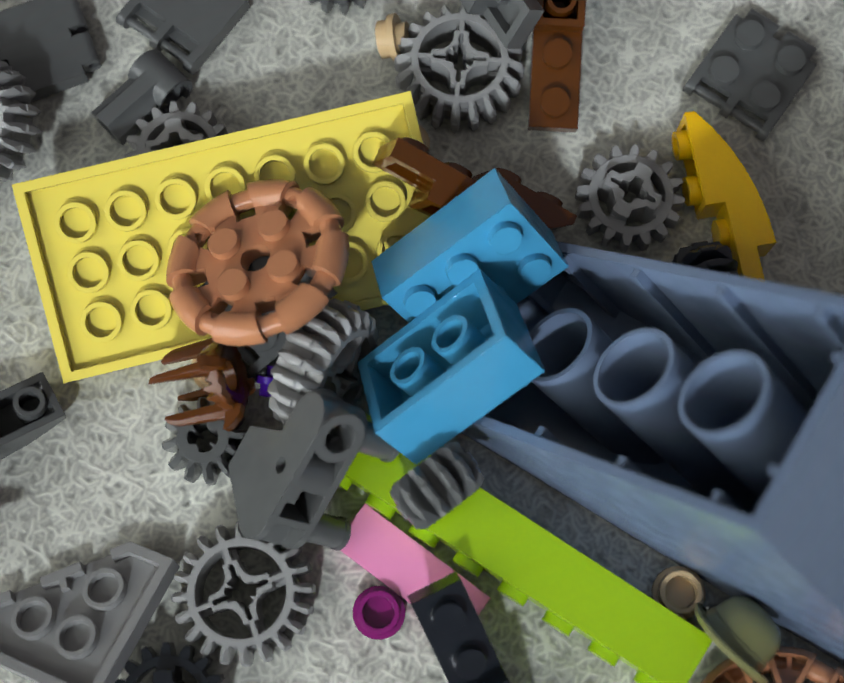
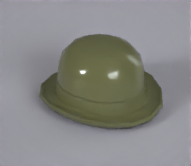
[694,596,782,683]

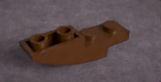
[528,0,586,133]
[373,137,577,230]

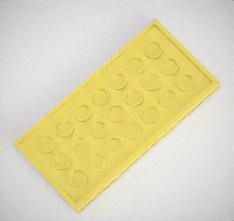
[12,91,430,384]

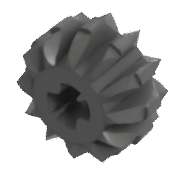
[162,397,247,486]
[390,442,485,529]

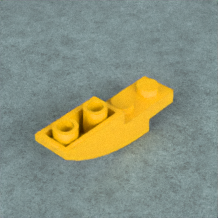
[672,111,777,281]

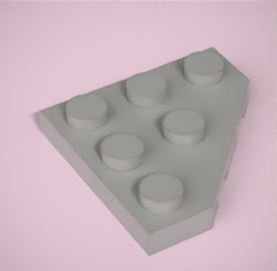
[0,541,180,683]

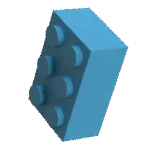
[371,168,569,323]
[357,269,545,465]

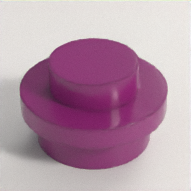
[353,586,405,640]

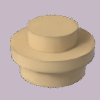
[375,13,410,61]
[651,566,705,619]

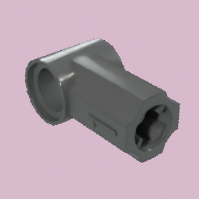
[91,49,193,146]

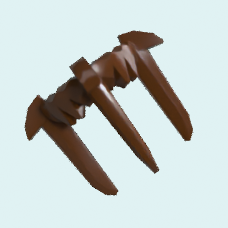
[149,338,256,432]

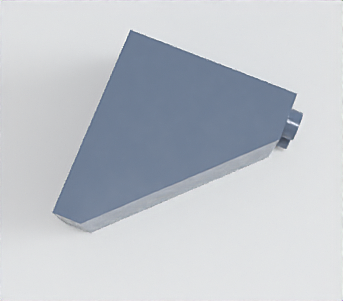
[461,241,844,665]

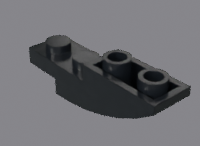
[407,571,510,683]

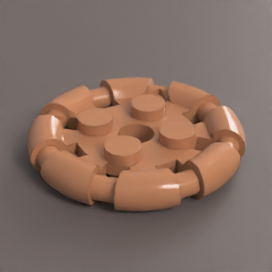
[166,179,350,346]

